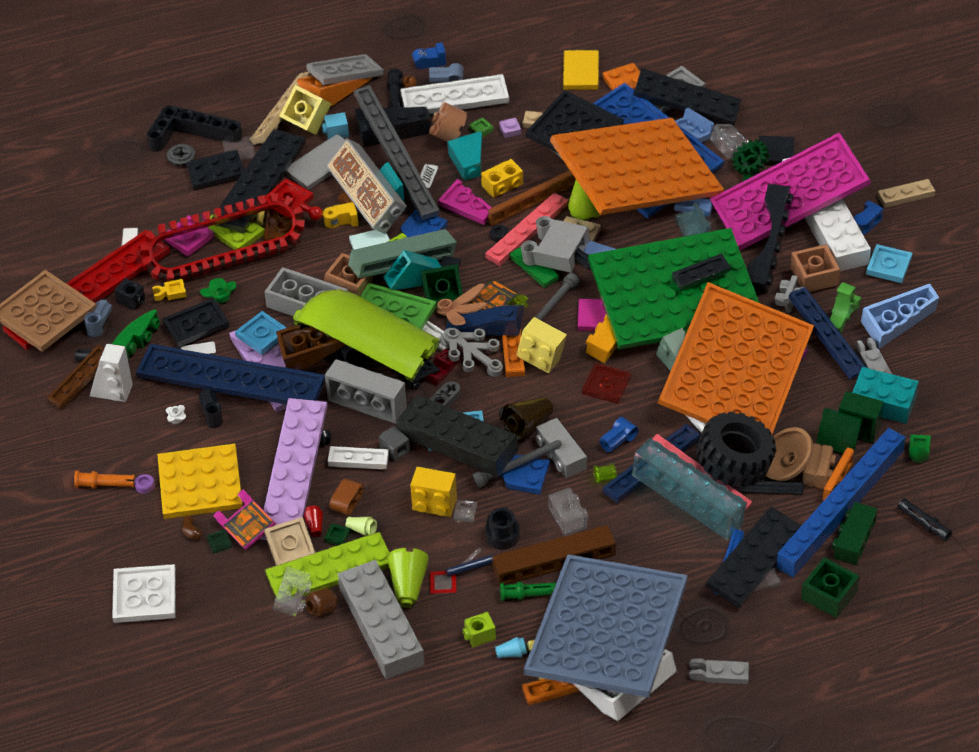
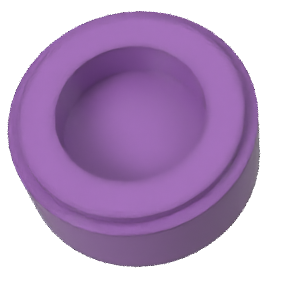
[134,474,155,494]

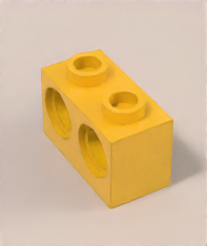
[481,159,523,198]

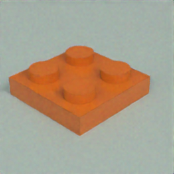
[603,63,640,91]

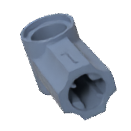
[429,63,464,82]
[84,299,112,337]

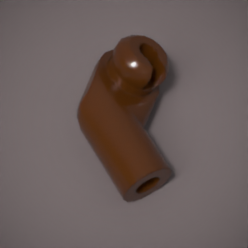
[182,516,202,540]

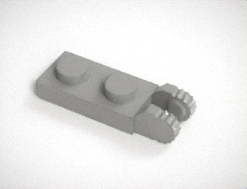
[856,337,892,374]
[689,659,749,684]

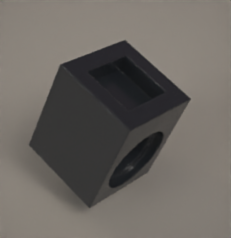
[114,278,146,310]

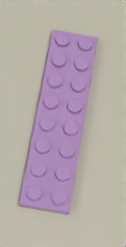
[259,398,327,540]

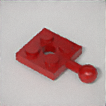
[265,179,323,221]

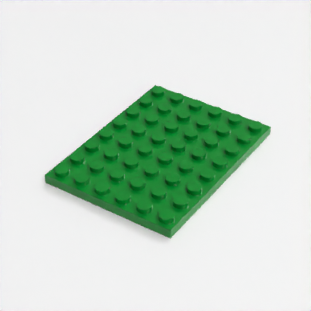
[588,228,759,350]

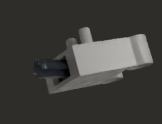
[521,216,592,272]

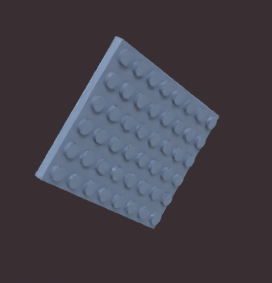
[524,555,688,698]

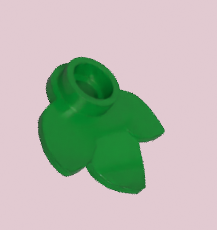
[200,278,237,303]

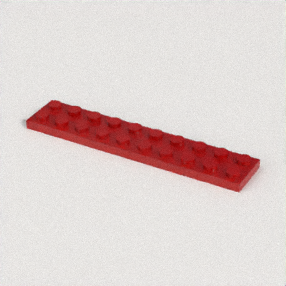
[2,230,170,350]

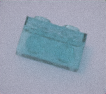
[676,203,711,237]

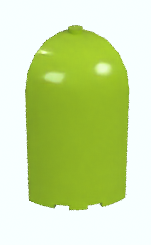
[293,289,441,382]

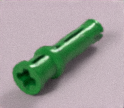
[500,582,557,601]

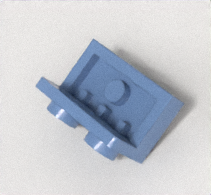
[675,108,714,142]

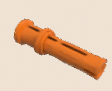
[74,470,135,489]

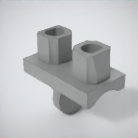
[775,275,804,313]

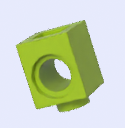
[463,612,496,647]

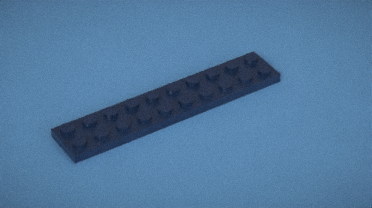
[136,344,326,405]

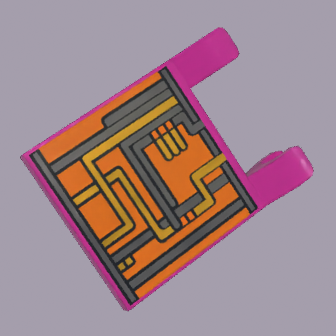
[213,490,276,550]

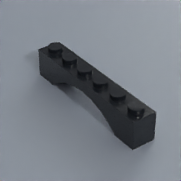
[747,184,794,292]

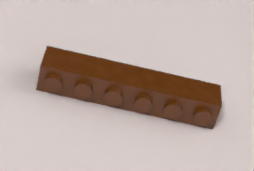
[492,525,616,586]

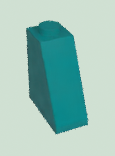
[448,131,482,181]
[384,250,441,290]

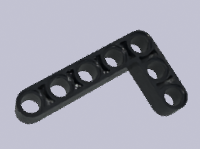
[147,105,243,152]

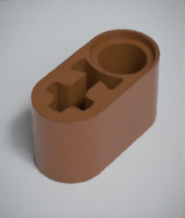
[329,478,364,516]

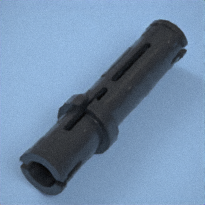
[898,498,953,541]

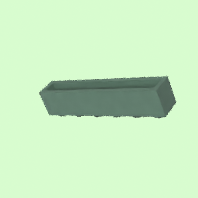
[348,229,457,278]

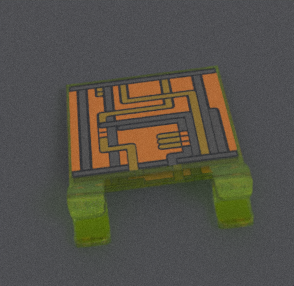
[469,279,529,310]

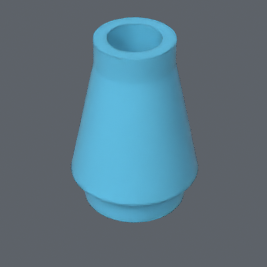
[495,637,527,659]

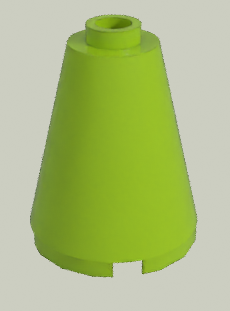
[568,180,600,221]
[388,548,429,608]

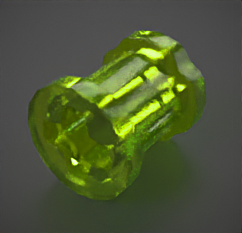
[593,463,617,483]

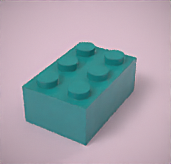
[852,367,919,424]

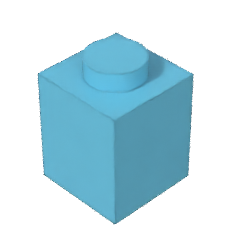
[322,112,349,140]

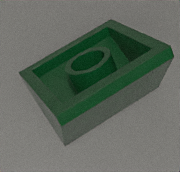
[421,264,463,305]

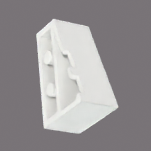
[90,344,133,402]

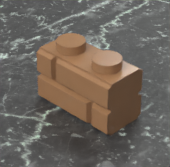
[802,443,836,489]

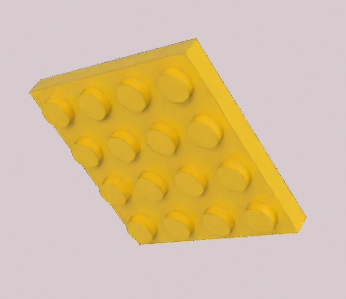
[158,444,243,519]

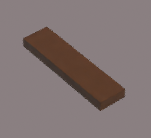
[47,344,105,410]

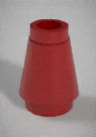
[303,506,323,537]

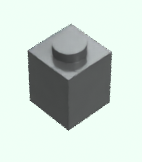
[379,426,410,462]

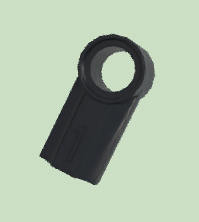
[198,389,223,428]

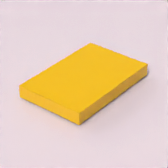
[564,50,599,90]

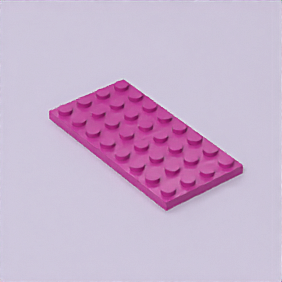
[710,133,871,250]

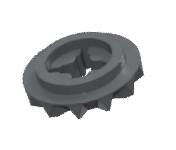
[167,144,195,166]

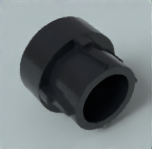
[485,507,520,550]

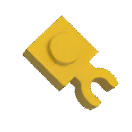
[152,279,187,301]

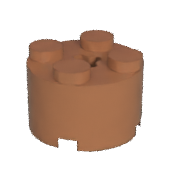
[429,102,467,142]

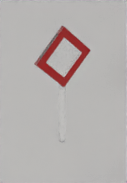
[430,548,482,595]

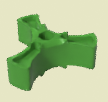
[830,282,862,333]

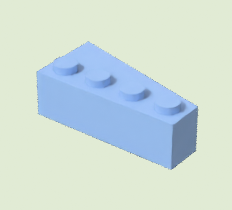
[861,284,939,349]

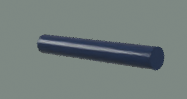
[445,552,502,576]

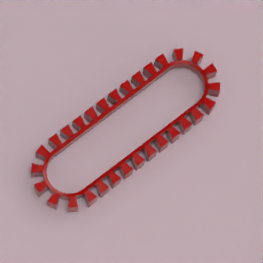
[140,193,305,282]

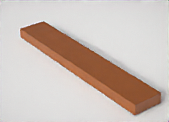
[488,170,576,226]

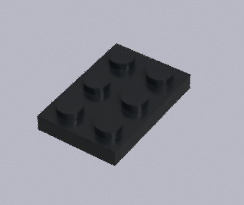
[186,149,244,191]
[162,298,230,347]

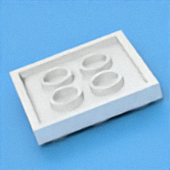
[113,564,176,623]

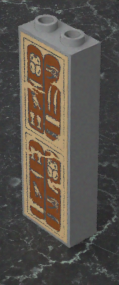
[326,139,407,234]

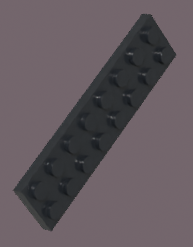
[211,129,306,233]

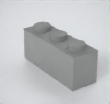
[535,418,587,478]

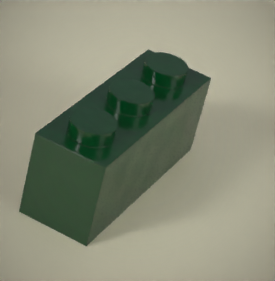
[832,502,878,566]

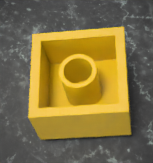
[410,467,457,517]

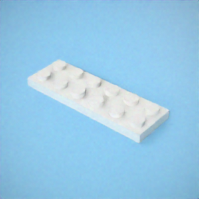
[401,74,509,114]

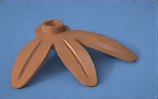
[436,283,487,325]

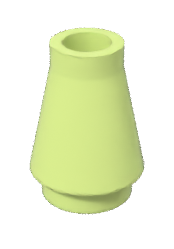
[346,517,377,536]

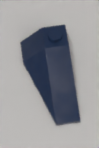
[445,305,524,336]

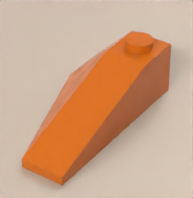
[297,75,372,106]

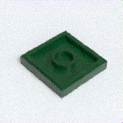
[816,407,863,454]

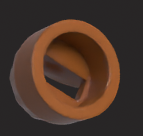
[403,75,417,88]

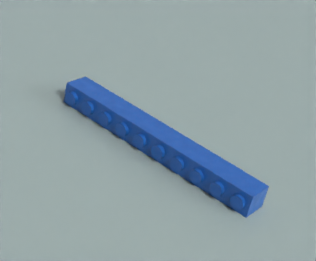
[776,428,905,578]

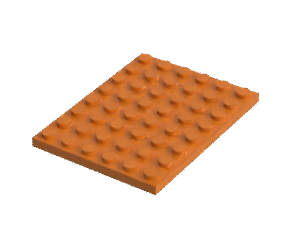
[550,118,724,215]
[658,282,814,436]

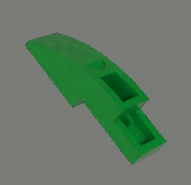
[112,309,160,359]

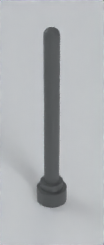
[522,273,580,332]
[472,440,562,489]

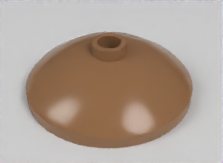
[766,427,813,481]

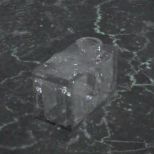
[548,487,589,536]
[273,566,312,617]

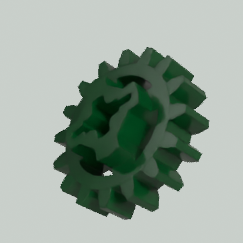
[731,139,770,175]

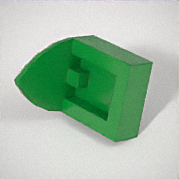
[909,434,931,463]

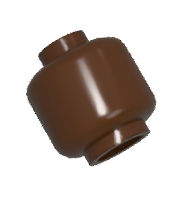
[306,587,338,617]

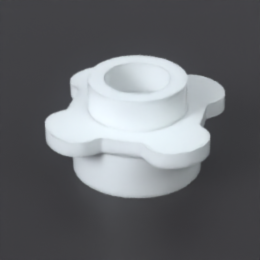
[166,405,186,424]

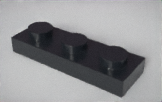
[672,253,731,291]

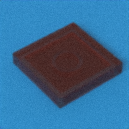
[582,363,631,404]

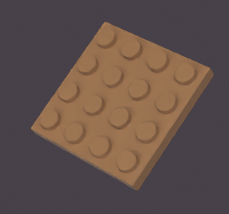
[0,270,97,352]

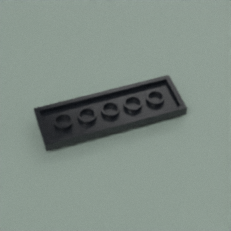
[633,68,741,127]
[705,506,801,609]

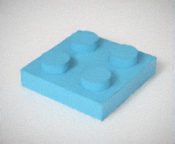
[866,244,912,283]

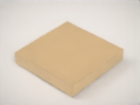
[264,517,315,566]

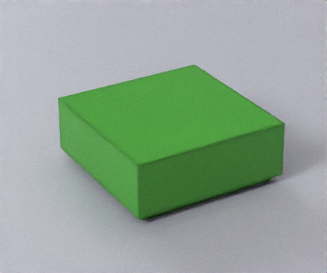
[469,117,493,137]

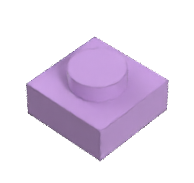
[499,118,521,138]

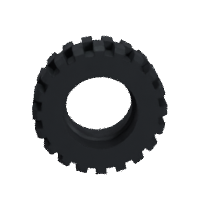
[696,412,776,487]

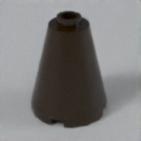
[499,397,553,441]

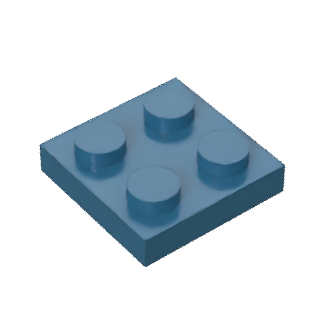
[235,311,286,355]

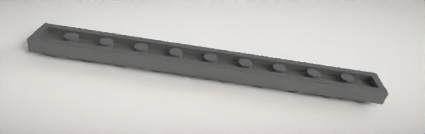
[354,85,439,220]

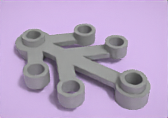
[443,328,503,377]

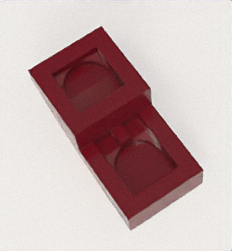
[423,349,461,385]

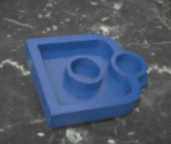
[401,209,448,238]
[500,455,550,495]

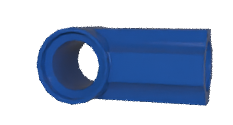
[599,417,639,452]

